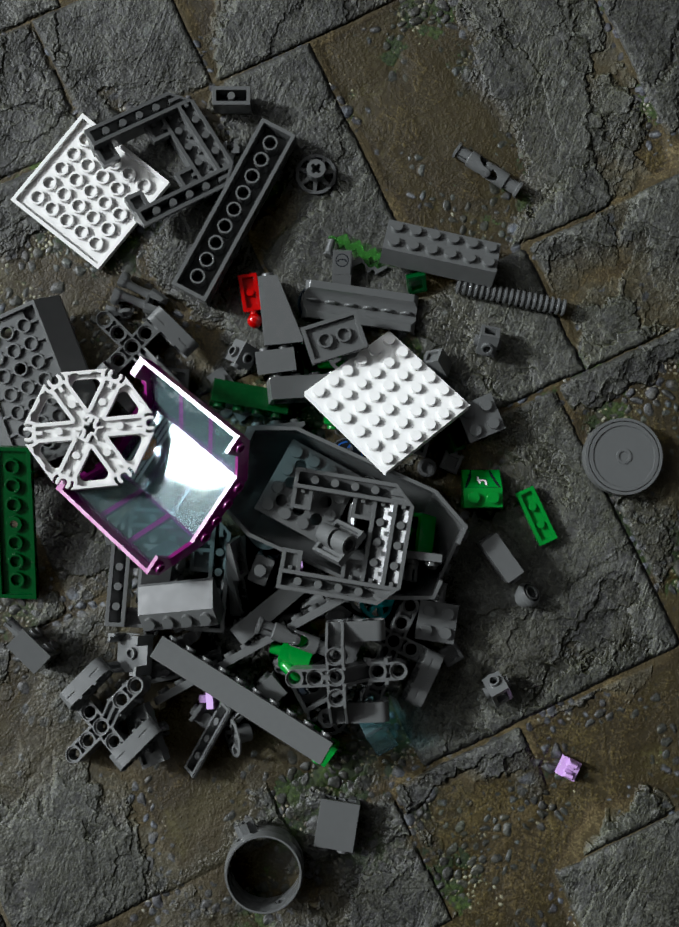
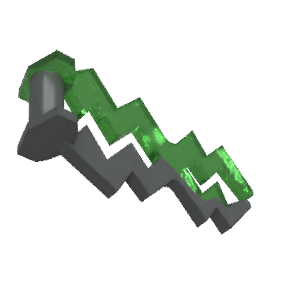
[323,234,387,275]

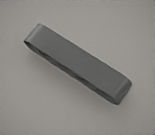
[230,570,304,645]

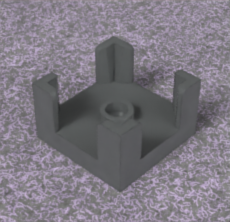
[107,631,154,676]

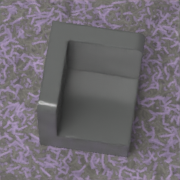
[422,348,452,378]

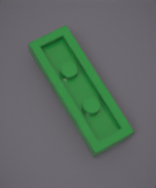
[515,486,558,546]

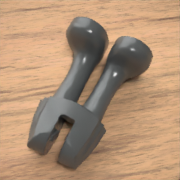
[110,271,169,315]

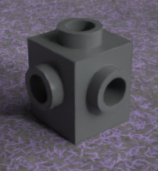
[473,324,502,357]
[225,338,259,371]
[482,670,514,707]

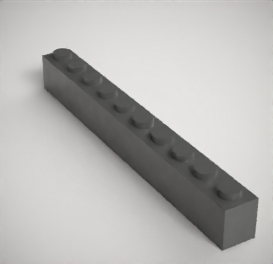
[150,634,335,765]

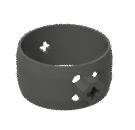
[224,817,305,914]

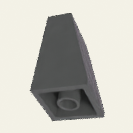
[258,272,305,350]

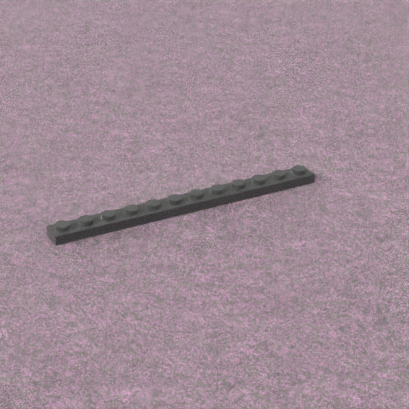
[153,597,347,706]

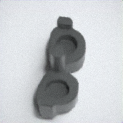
[105,304,135,319]

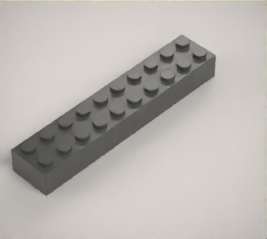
[172,118,297,306]

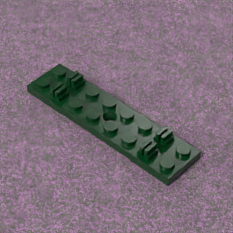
[0,445,39,599]

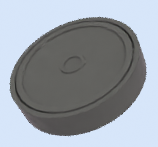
[582,418,663,495]

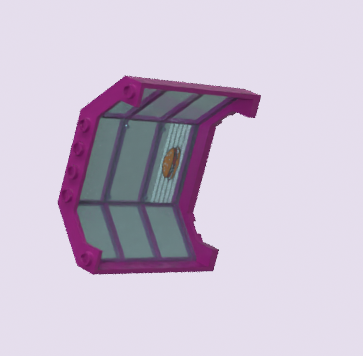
[55,356,250,575]

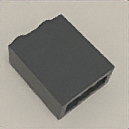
[476,533,524,584]
[314,794,360,854]

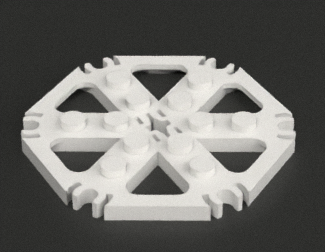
[23,368,155,491]

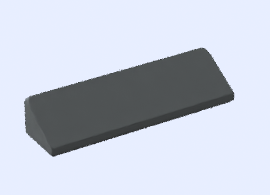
[184,702,233,779]

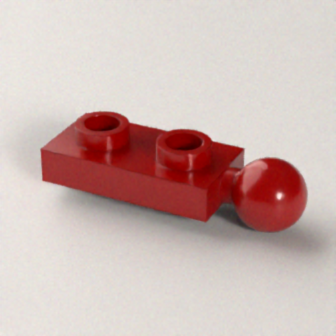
[238,272,262,328]

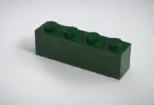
[209,378,289,420]

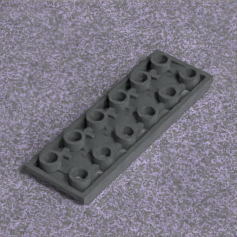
[301,280,419,334]

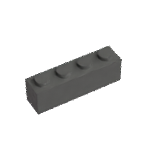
[266,371,332,405]

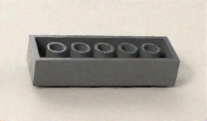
[379,219,501,287]

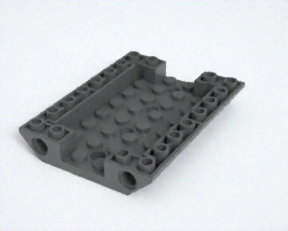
[0,295,115,472]

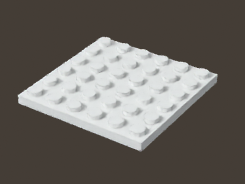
[11,113,171,271]
[304,331,470,476]

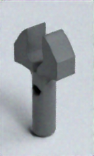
[223,141,240,176]

